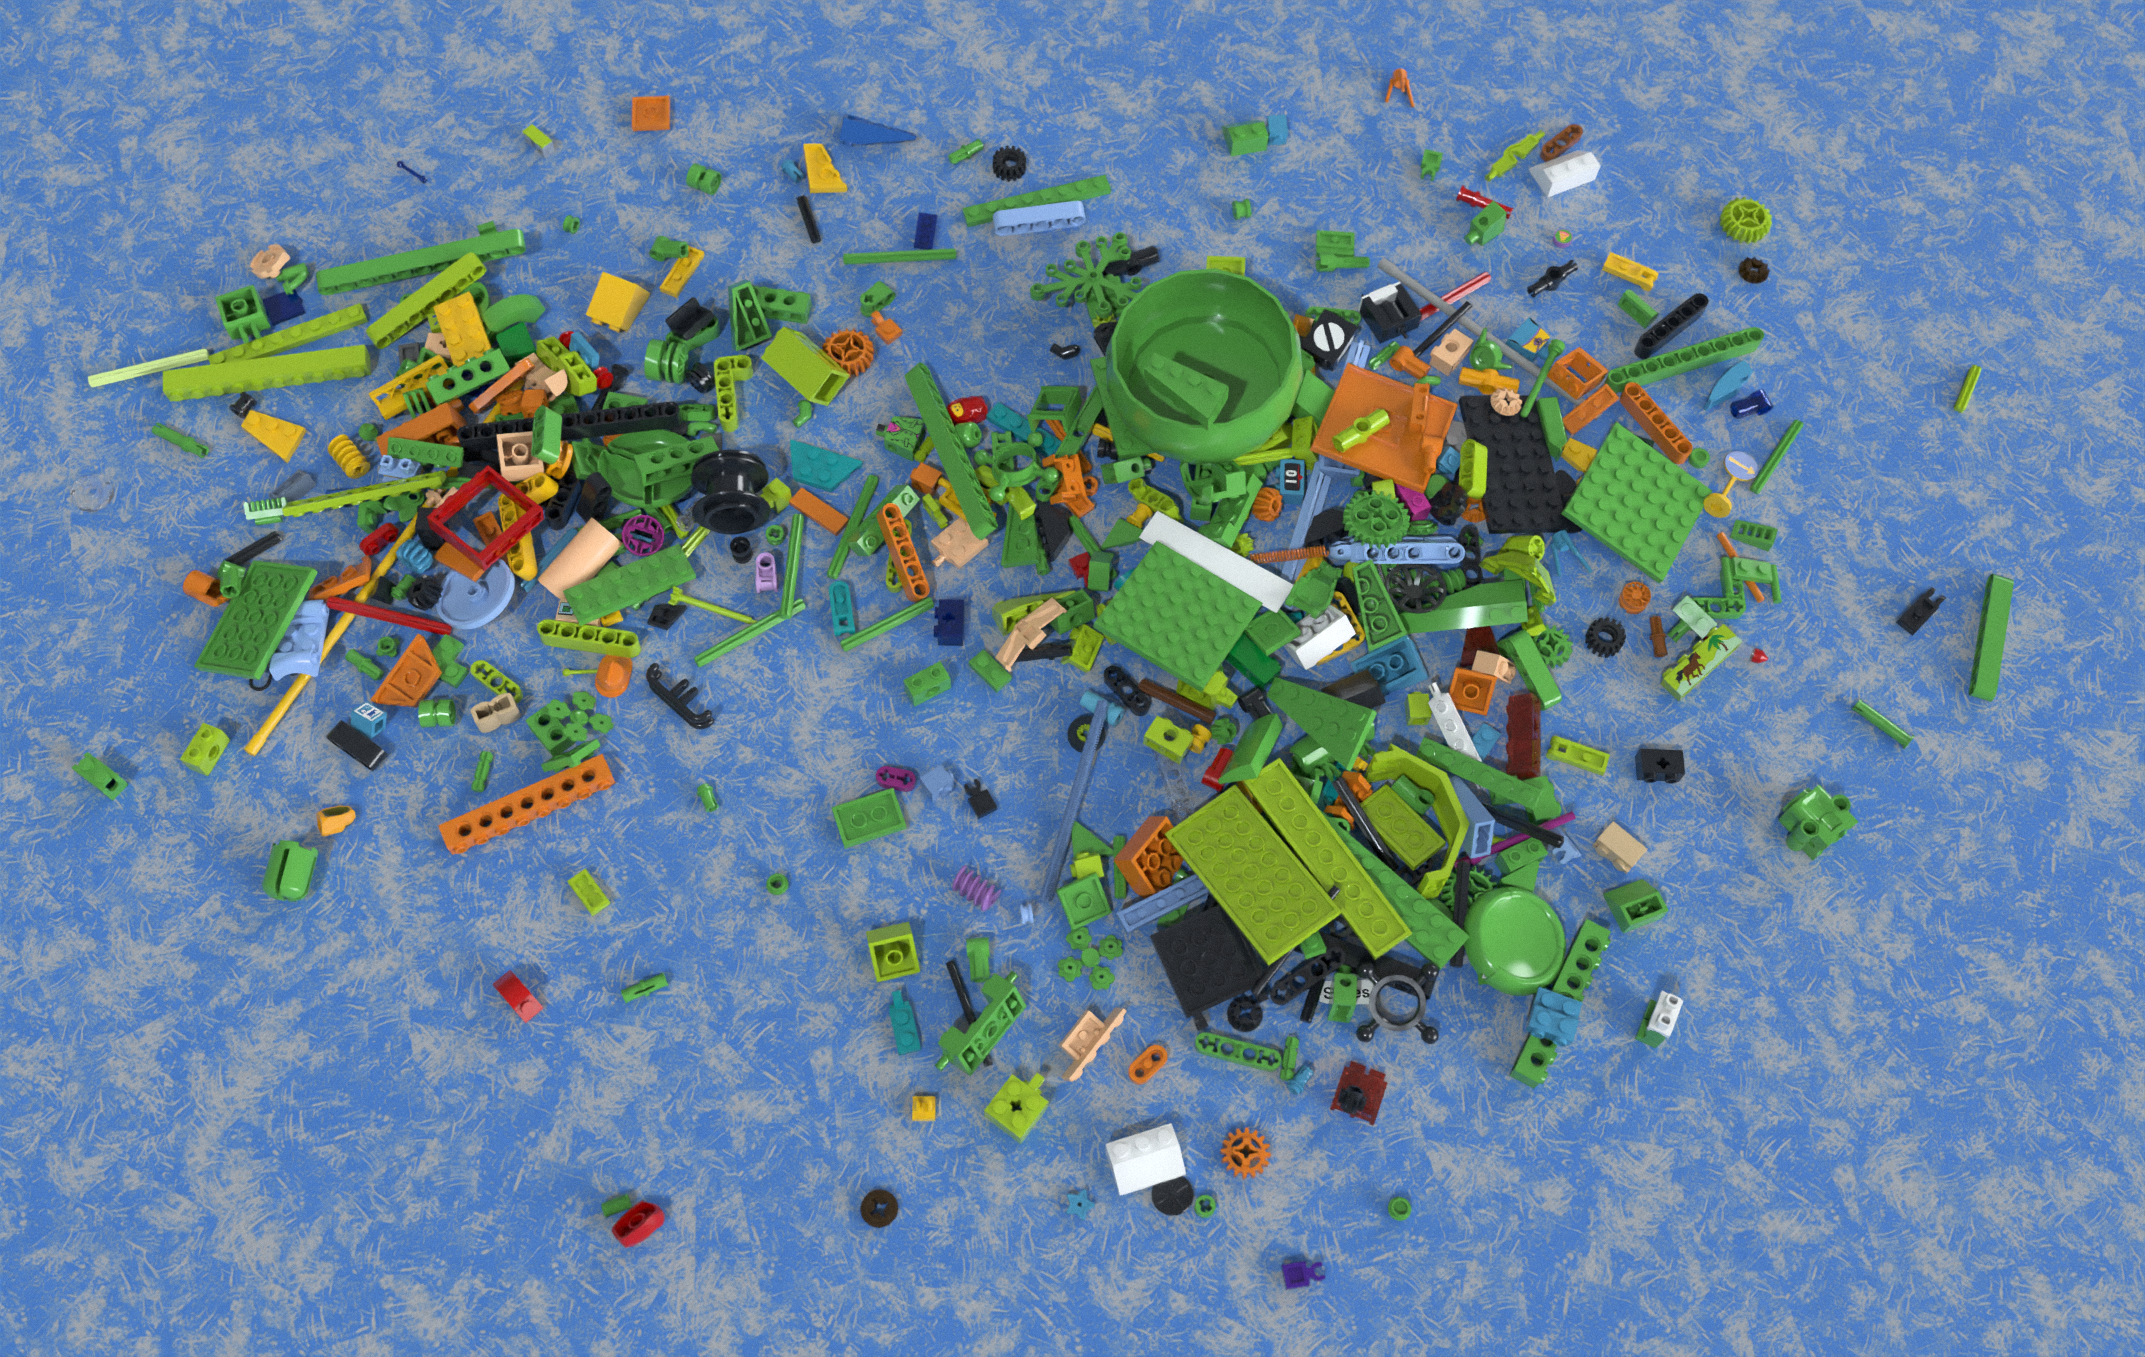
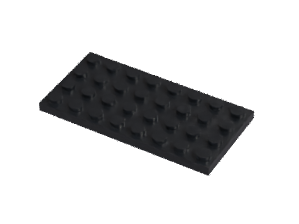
[1459,395,1568,534]

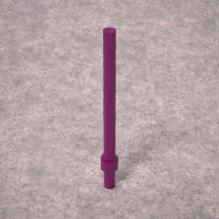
[1454,811,1576,869]

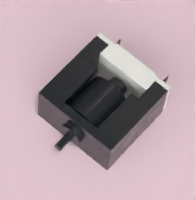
[1358,282,1422,344]

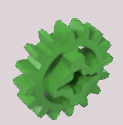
[1531,625,1573,669]

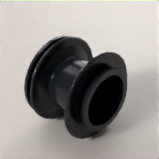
[690,449,771,535]

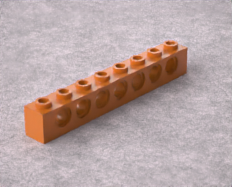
[438,754,616,855]

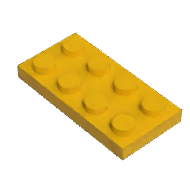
[433,292,491,367]

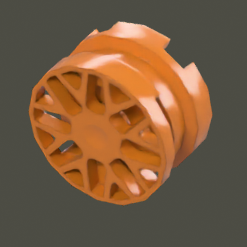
[496,390,523,416]
[1618,582,1651,614]

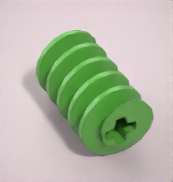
[1419,568,1466,600]

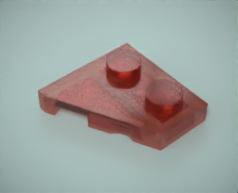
[1460,626,1500,667]

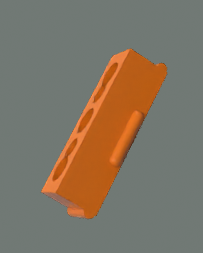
[1409,383,1430,435]

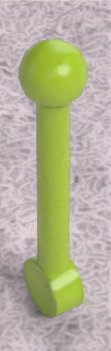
[562,668,598,677]

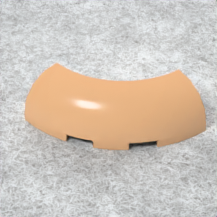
[513,353,567,401]

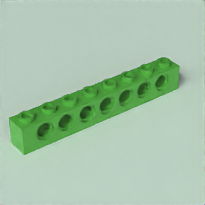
[1509,919,1611,1089]

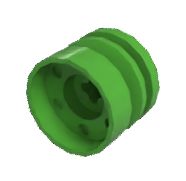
[644,339,689,385]

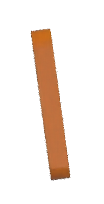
[469,358,535,415]

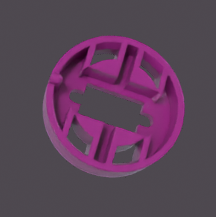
[621,515,664,557]

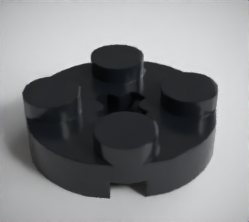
[1428,483,1468,523]

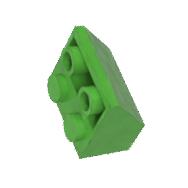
[1603,879,1669,934]

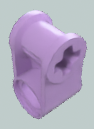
[755,552,778,594]

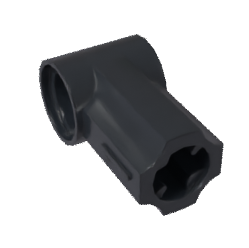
[1237,687,1272,721]

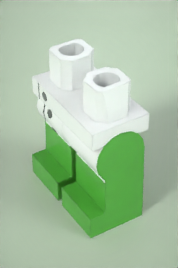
[1634,991,1683,1049]

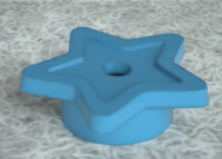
[1066,1190,1095,1221]

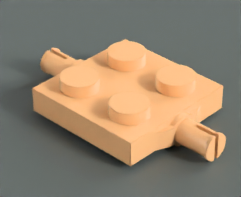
[931,517,989,569]

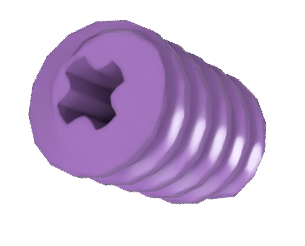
[952,865,1001,911]

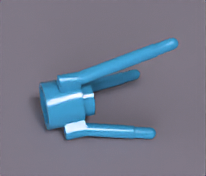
[1550,530,1592,577]

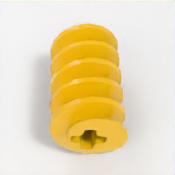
[327,434,371,479]

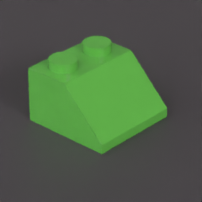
[1221,120,1269,157]

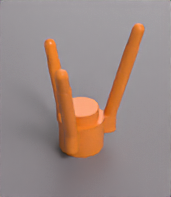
[1385,68,1415,108]

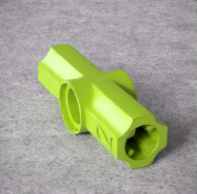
[1332,409,1390,453]

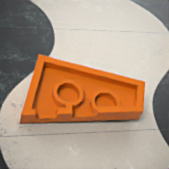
[308,555,372,602]

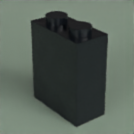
[1321,669,1386,709]

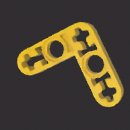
[1316,592,1365,665]

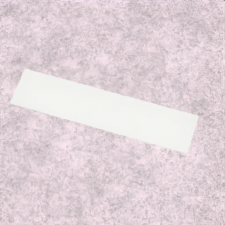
[1139,511,1294,613]

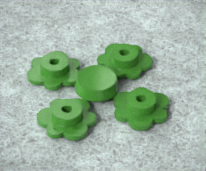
[546,691,613,742]
[1058,927,1123,990]

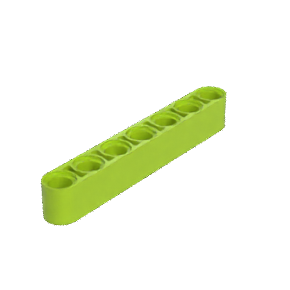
[366,253,486,349]

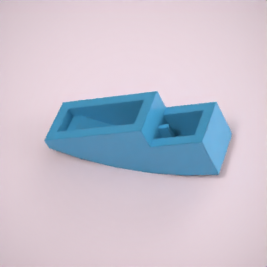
[1703,360,1754,411]

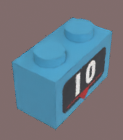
[1274,459,1304,505]

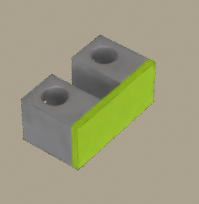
[522,124,555,158]

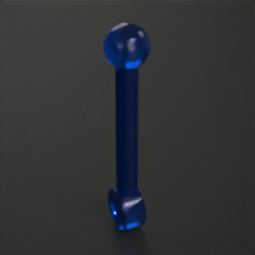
[397,161,427,184]

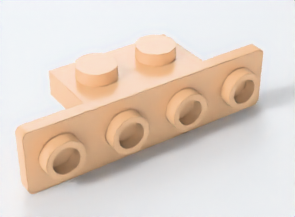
[1059,1008,1126,1082]

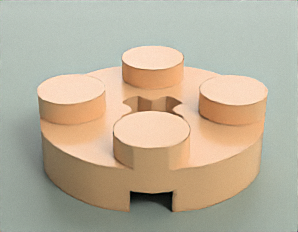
[250,244,290,279]

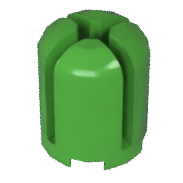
[262,840,319,902]

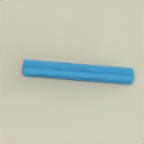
[519,527,578,592]

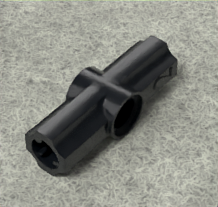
[1102,245,1159,276]

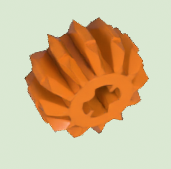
[1252,487,1283,522]

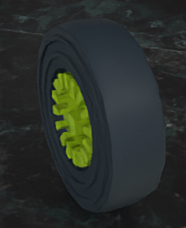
[1067,716,1105,753]

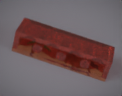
[1506,693,1541,780]

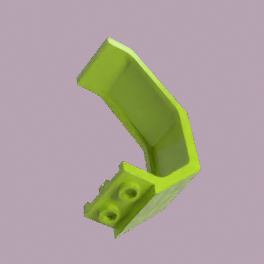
[1364,743,1470,900]

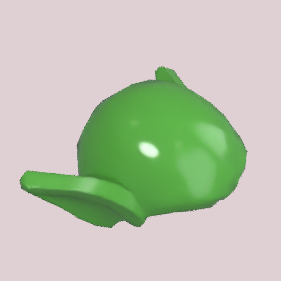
[1469,328,1512,371]

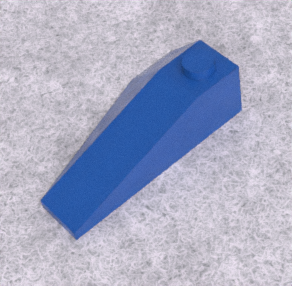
[839,113,917,146]

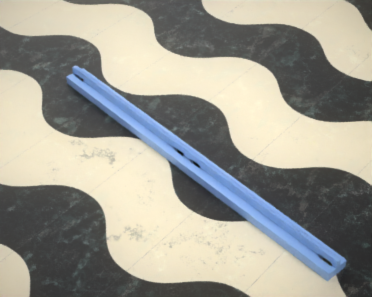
[1280,340,1371,613]

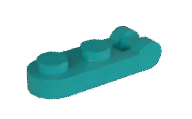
[829,581,855,637]

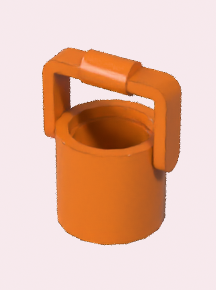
[183,570,231,607]

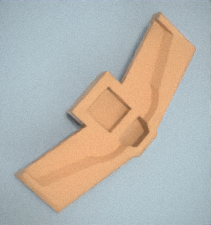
[995,597,1067,672]

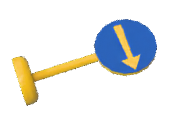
[1703,451,1758,518]

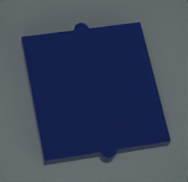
[262,289,306,326]

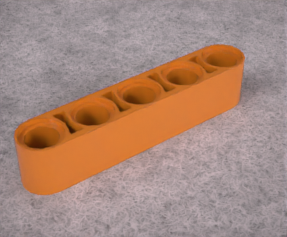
[1619,382,1693,464]
[877,503,930,603]

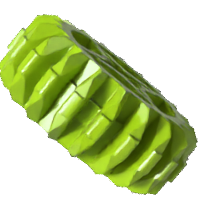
[1720,196,1772,245]

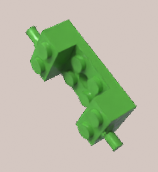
[934,971,1027,1076]

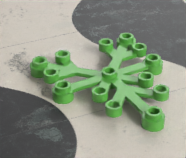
[1030,232,1142,318]

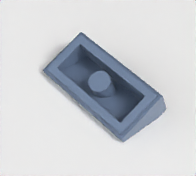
[268,470,316,506]

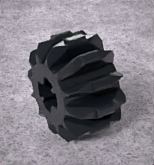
[406,574,443,611]

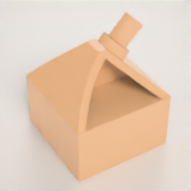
[496,431,544,482]

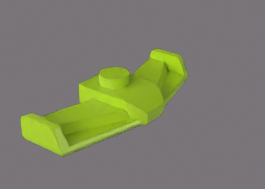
[974,465,1036,520]

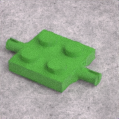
[569,438,607,480]

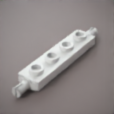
[1428,682,1483,789]

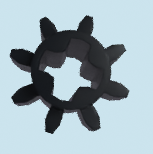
[1337,1085,1367,1114]

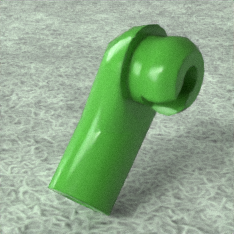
[1413,376,1440,388]

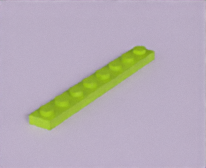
[208,303,368,365]
[282,470,447,517]

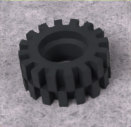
[993,146,1026,182]
[1585,617,1626,658]

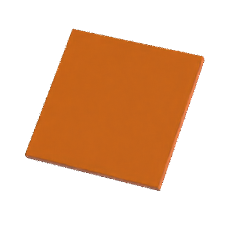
[1310,363,1458,494]

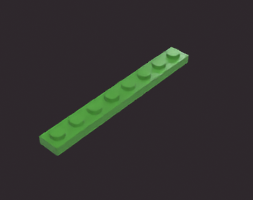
[962,175,1111,227]

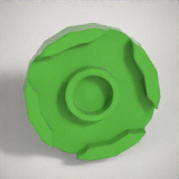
[1292,768,1324,804]

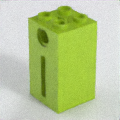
[761,326,850,406]

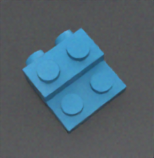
[1525,987,1582,1047]

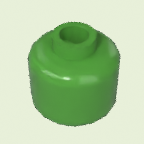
[955,422,982,448]

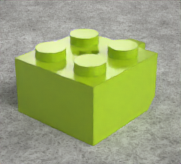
[1176,670,1238,711]
[984,1073,1049,1144]

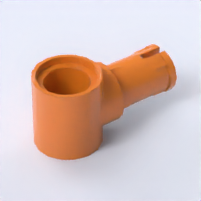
[1419,435,1443,474]

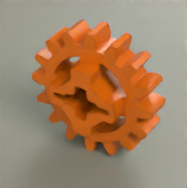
[1220,1127,1271,1180]

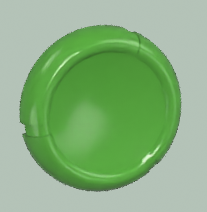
[598,429,693,508]
[1463,886,1566,996]

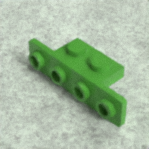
[387,437,464,468]

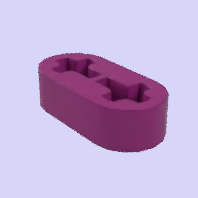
[876,766,916,792]

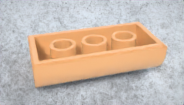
[537,517,623,600]

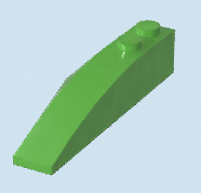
[1399,580,1528,634]

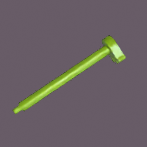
[668,586,757,624]

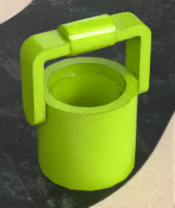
[1497,535,1545,561]

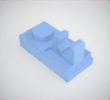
[1549,826,1582,864]

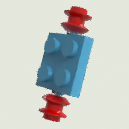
[558,331,613,389]

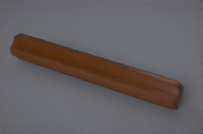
[1138,679,1216,724]

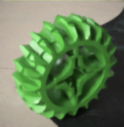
[1440,866,1497,914]

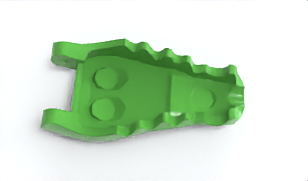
[1285,561,1343,619]

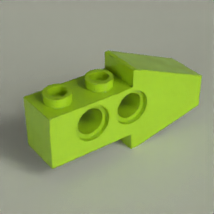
[537,336,597,396]

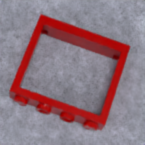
[427,465,544,571]

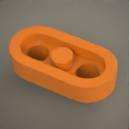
[1128,1045,1167,1085]

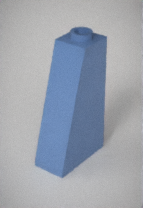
[1449,776,1495,859]

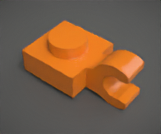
[870,310,903,345]

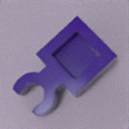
[1281,1261,1325,1290]

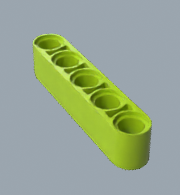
[537,619,641,658]

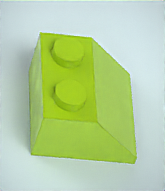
[866,922,920,982]

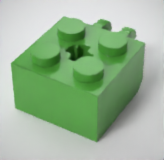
[215,285,271,343]

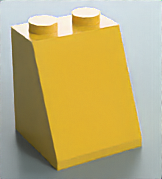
[586,272,651,333]

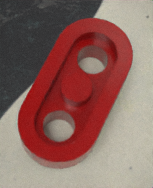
[359,523,399,556]

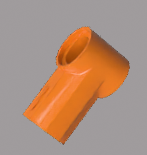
[1389,346,1431,380]

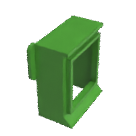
[1027,386,1082,434]

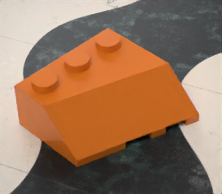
[1113,816,1183,899]

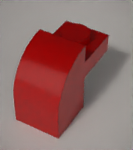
[492,970,543,1023]

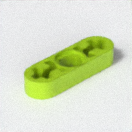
[470,660,523,704]

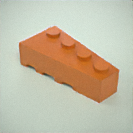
[376,402,468,457]

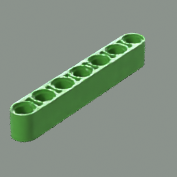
[1968,574,2014,702]

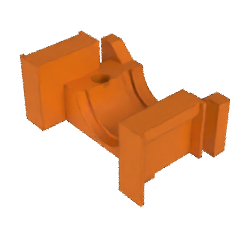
[1042,454,1086,505]
[1324,771,1373,831]

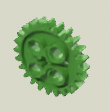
[1342,491,1410,549]

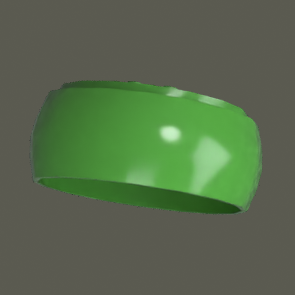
[1105,268,1304,465]

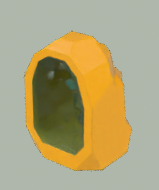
[316,806,356,836]

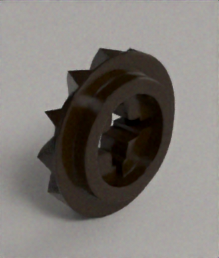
[1738,256,1770,284]
[860,1189,898,1228]

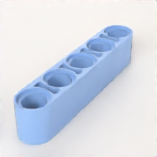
[992,201,1086,236]

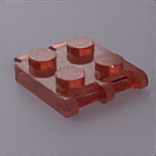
[1330,1061,1388,1126]

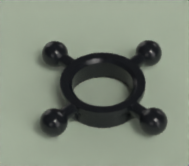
[1356,961,1439,1044]

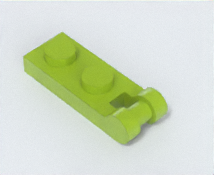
[1546,736,1610,776]

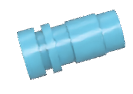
[1080,690,1125,727]

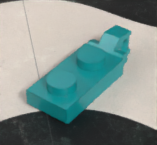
[889,990,921,1056]

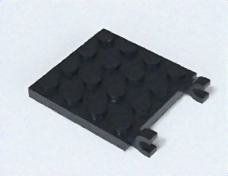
[1149,905,1269,1031]

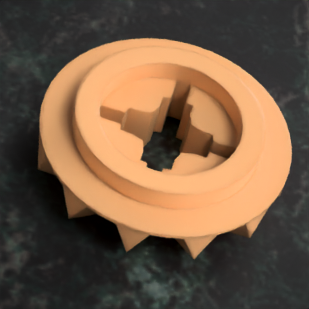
[1490,387,1522,416]

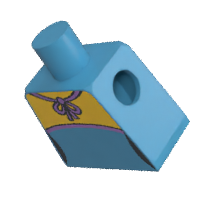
[1506,317,1551,363]

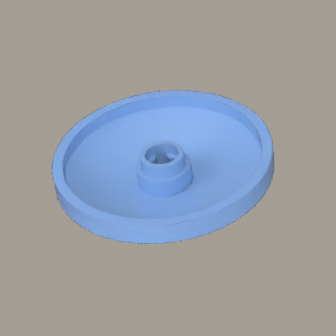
[436,558,515,630]

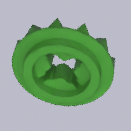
[1407,520,1437,536]

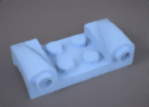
[269,600,329,681]

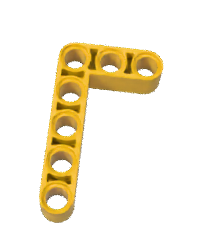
[498,472,558,581]

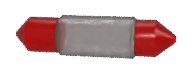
[1703,636,1768,664]

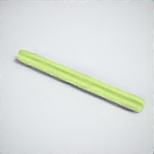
[88,348,209,387]

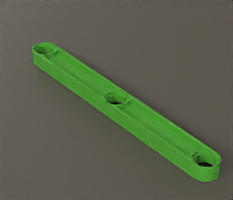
[1036,385,1104,502]

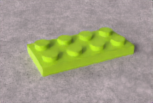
[1360,784,1446,871]

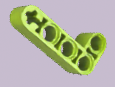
[714,355,754,432]

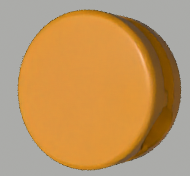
[543,441,573,479]

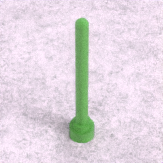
[1520,339,1565,417]

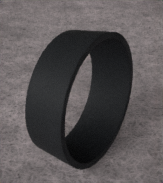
[458,450,501,479]

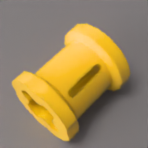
[1127,503,1153,529]

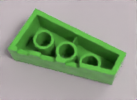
[1144,352,1228,431]

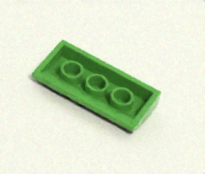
[1218,713,1283,784]

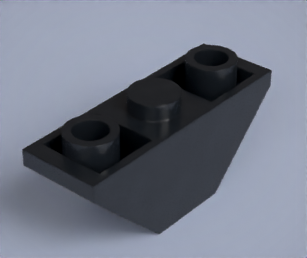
[1034,500,1070,562]
[1303,509,1351,551]

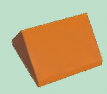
[1448,667,1497,716]

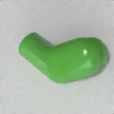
[792,400,812,428]
[687,421,717,436]

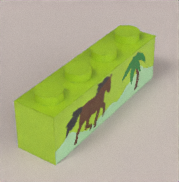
[1661,624,1742,701]

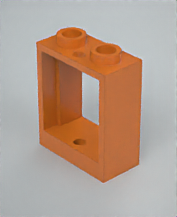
[1547,347,1609,400]

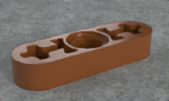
[1540,124,1583,162]

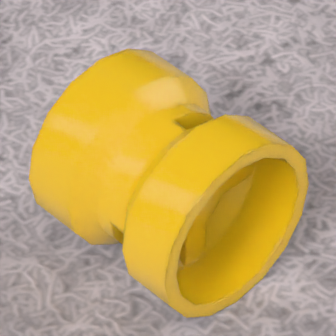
[1189,724,1212,754]

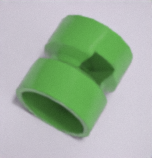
[686,163,721,195]
[418,699,456,728]

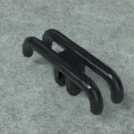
[646,663,714,730]

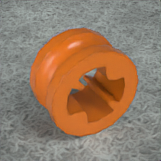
[1083,476,1098,497]

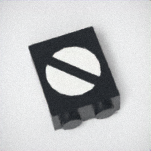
[1301,309,1358,372]

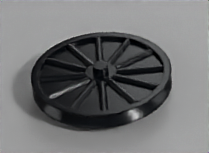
[1151,1176,1193,1216]

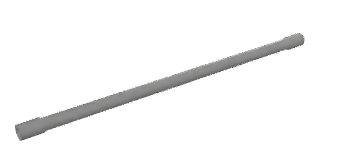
[1377,258,1602,421]

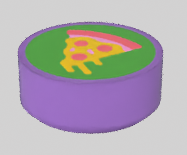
[1553,229,1573,248]

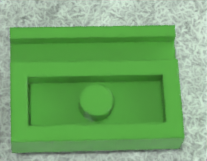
[1316,230,1354,257]

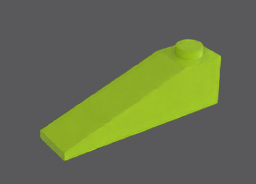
[992,590,1076,636]

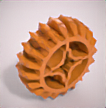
[822,327,875,379]

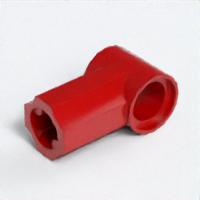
[1201,748,1233,792]

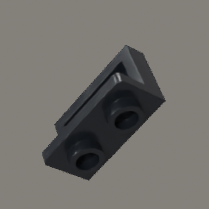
[665,297,715,341]

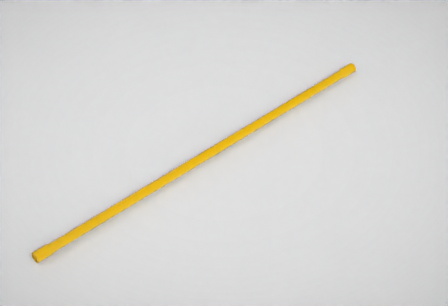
[244,379,525,757]

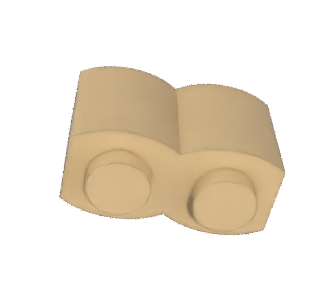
[470,693,522,733]

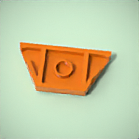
[370,633,442,708]

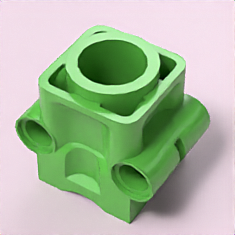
[1778,784,1858,861]

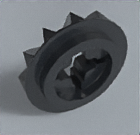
[1227,996,1263,1032]

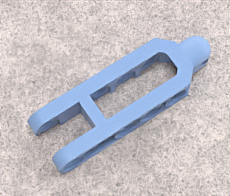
[1329,536,1465,564]

